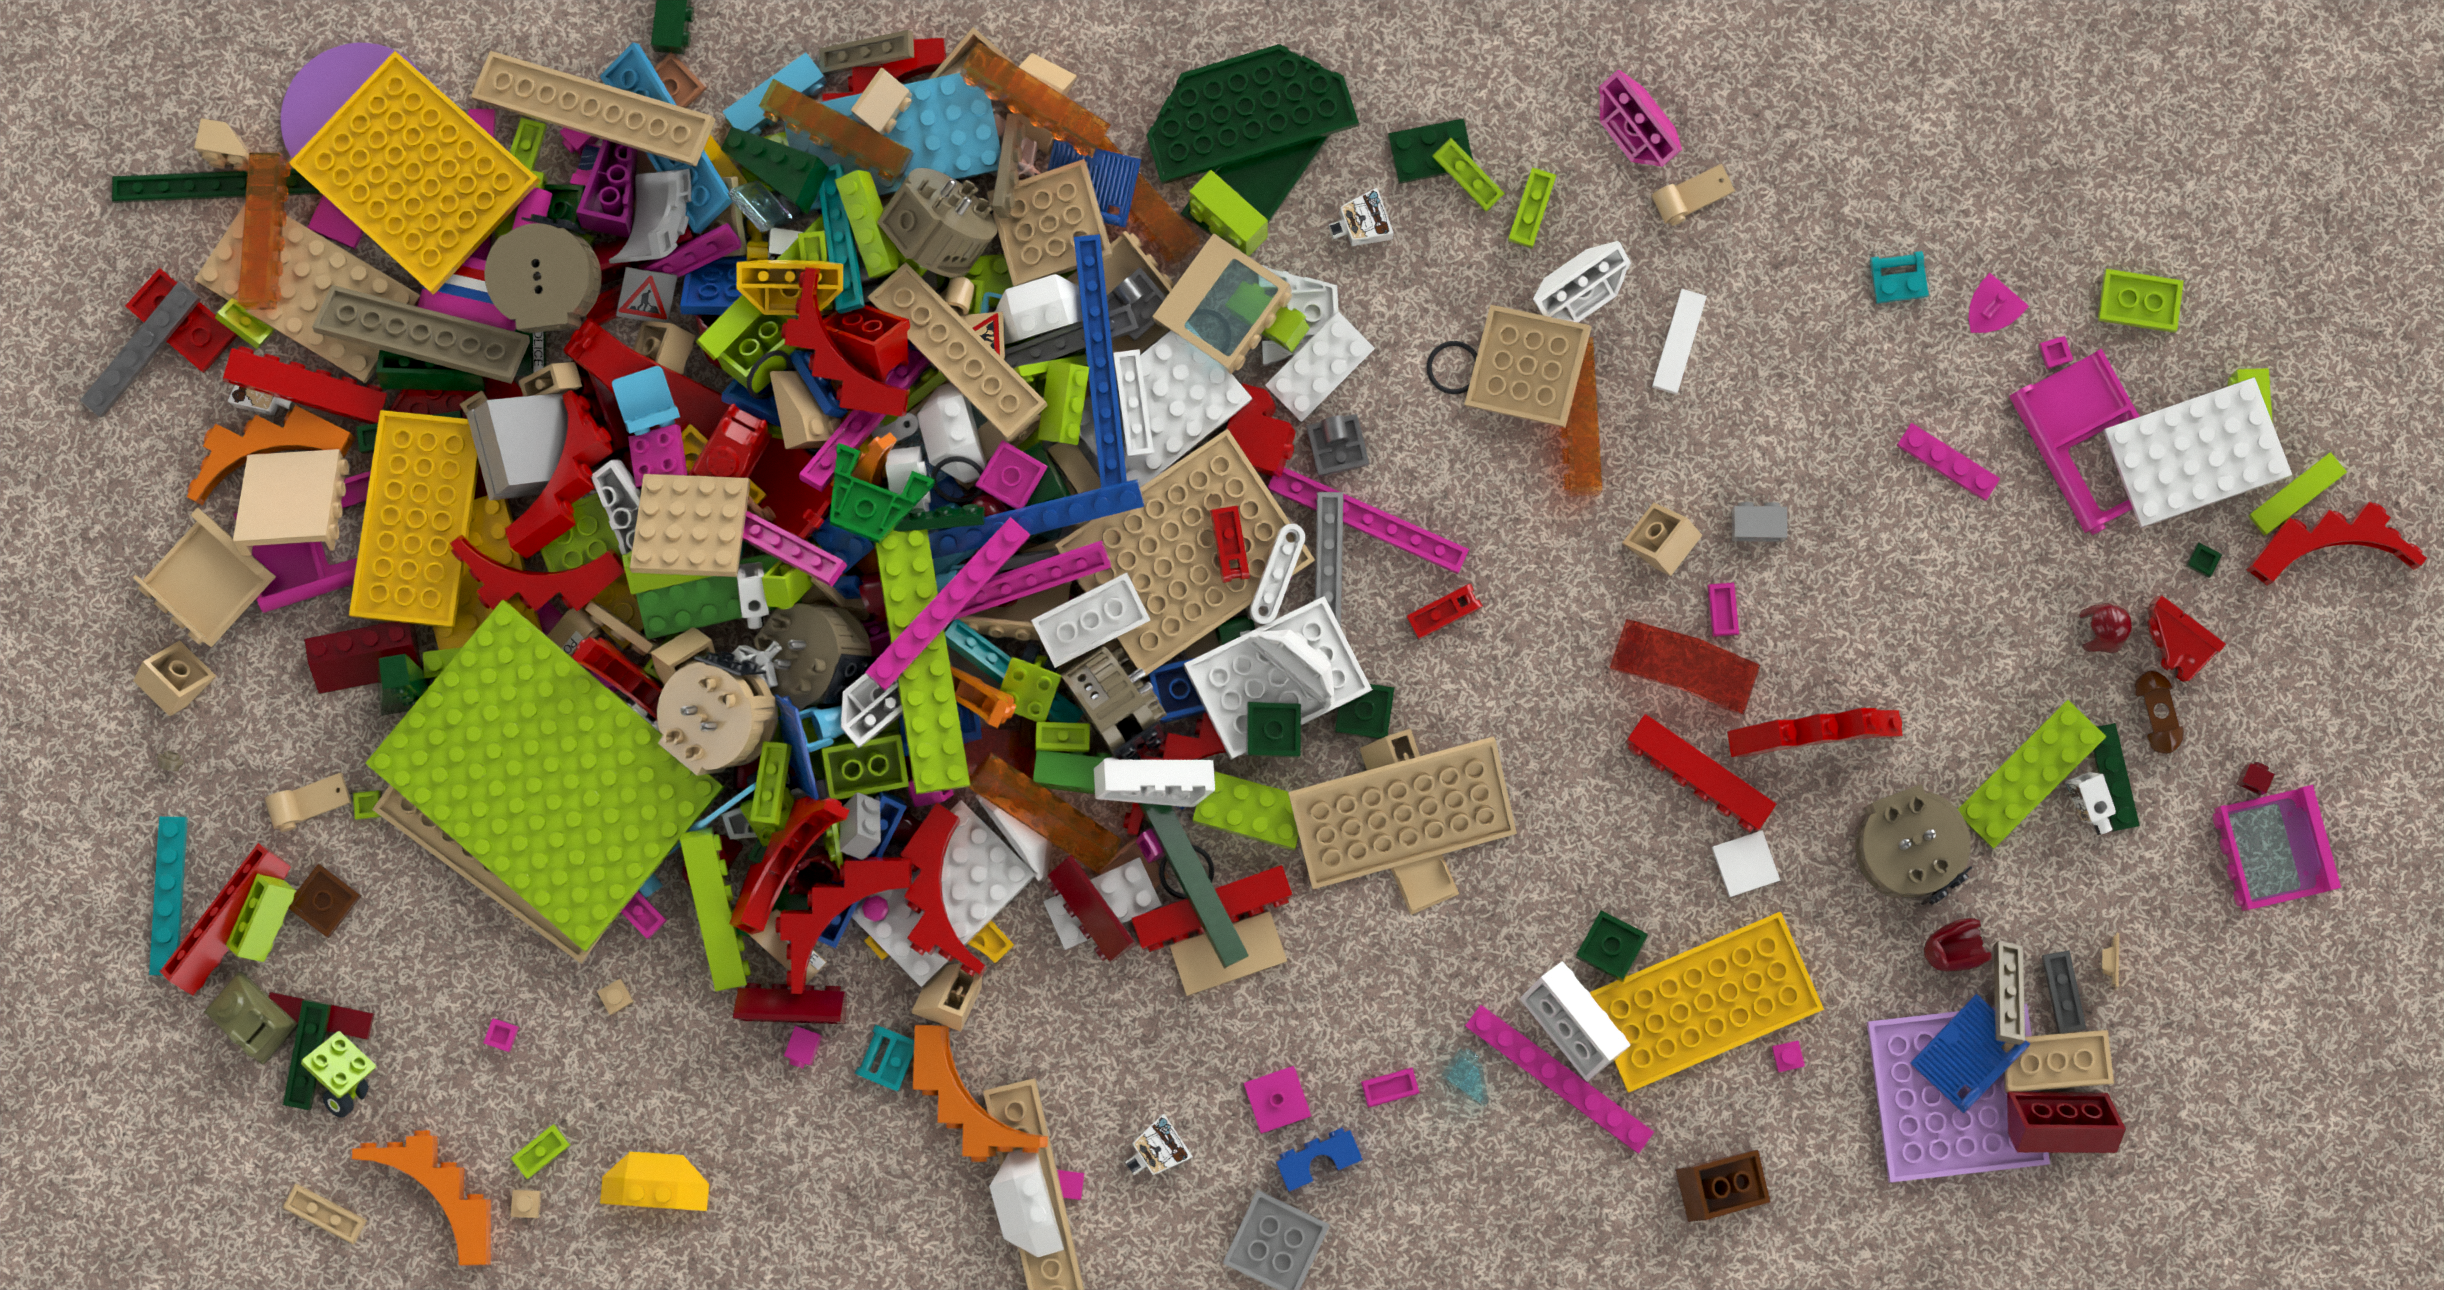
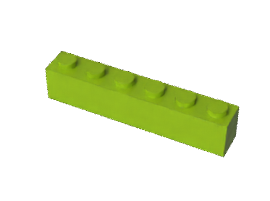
[680,827,751,992]

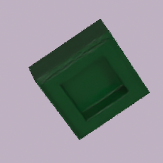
[2186,542,2222,578]

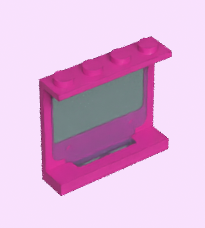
[2213,785,2341,911]

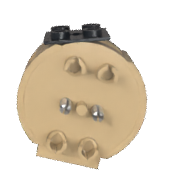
[657,651,778,775]

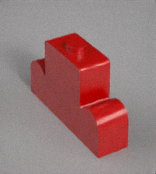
[1226,383,1296,478]

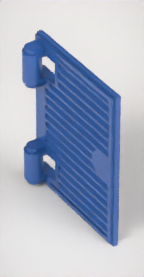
[1047,138,1141,228]
[774,694,819,800]
[1910,994,2030,1114]

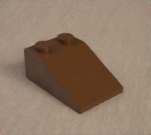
[1675,1150,1771,1222]

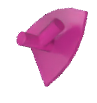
[1969,273,2029,333]

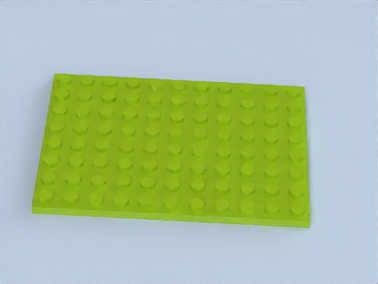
[365,600,725,952]

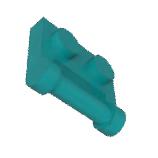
[1870,251,1929,304]
[854,1024,914,1092]

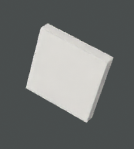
[1712,830,1780,898]

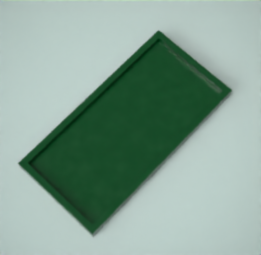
[1180,135,1330,240]

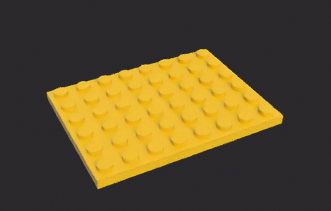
[289,51,541,295]

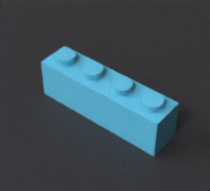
[722,52,826,136]

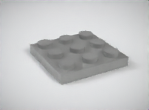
[1223,1190,1330,1290]

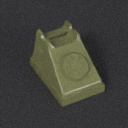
[204,972,298,1065]

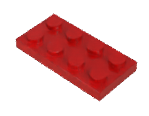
[125,268,238,373]

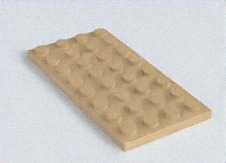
[194,194,420,384]
[1288,736,1517,889]

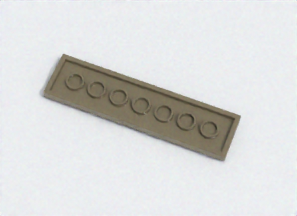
[312,285,530,383]

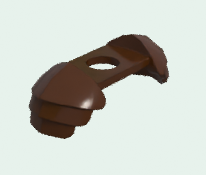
[2134,671,2184,754]

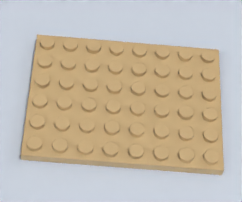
[1054,429,1315,678]

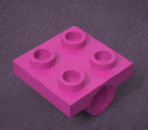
[628,424,688,489]

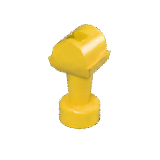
[746,217,768,261]

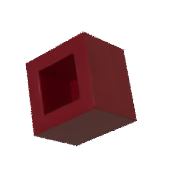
[2236,762,2275,796]

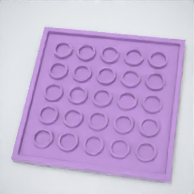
[1867,1004,2050,1182]

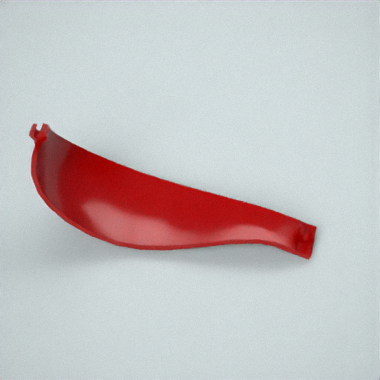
[563,319,834,541]

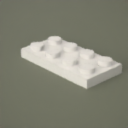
[1264,311,1375,422]
[1031,572,1150,668]
[1043,857,1162,950]

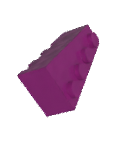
[576,139,638,238]

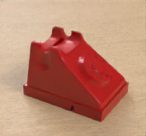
[823,305,911,383]
[688,404,772,478]
[2147,595,2226,682]

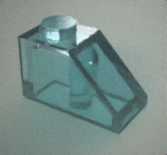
[1440,1048,1488,1107]

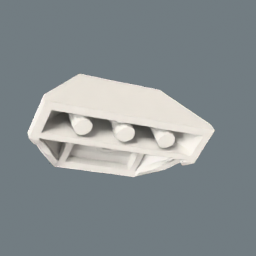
[1533,241,1631,323]
[995,274,1083,345]
[917,383,987,483]
[1246,630,1335,709]
[841,674,903,748]
[975,793,1053,881]
[989,1149,1064,1257]

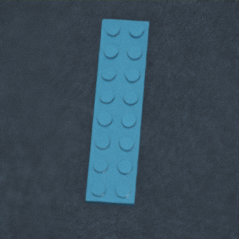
[600,43,734,234]

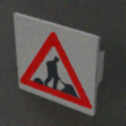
[616,267,677,323]

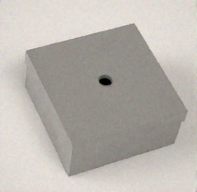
[467,393,568,501]

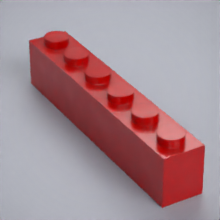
[223,346,387,424]
[1625,714,1777,833]
[160,843,291,996]
[1131,865,1293,952]

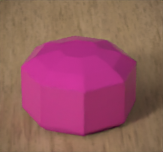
[862,895,890,922]

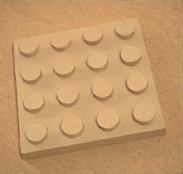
[987,159,1114,287]
[1464,305,1591,428]
[630,474,750,577]

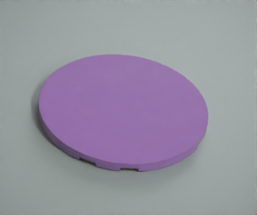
[280,43,422,159]

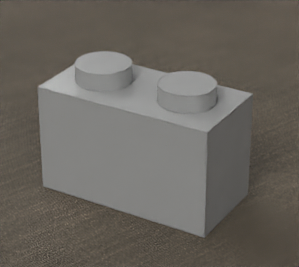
[1732,502,1787,542]
[840,792,881,860]

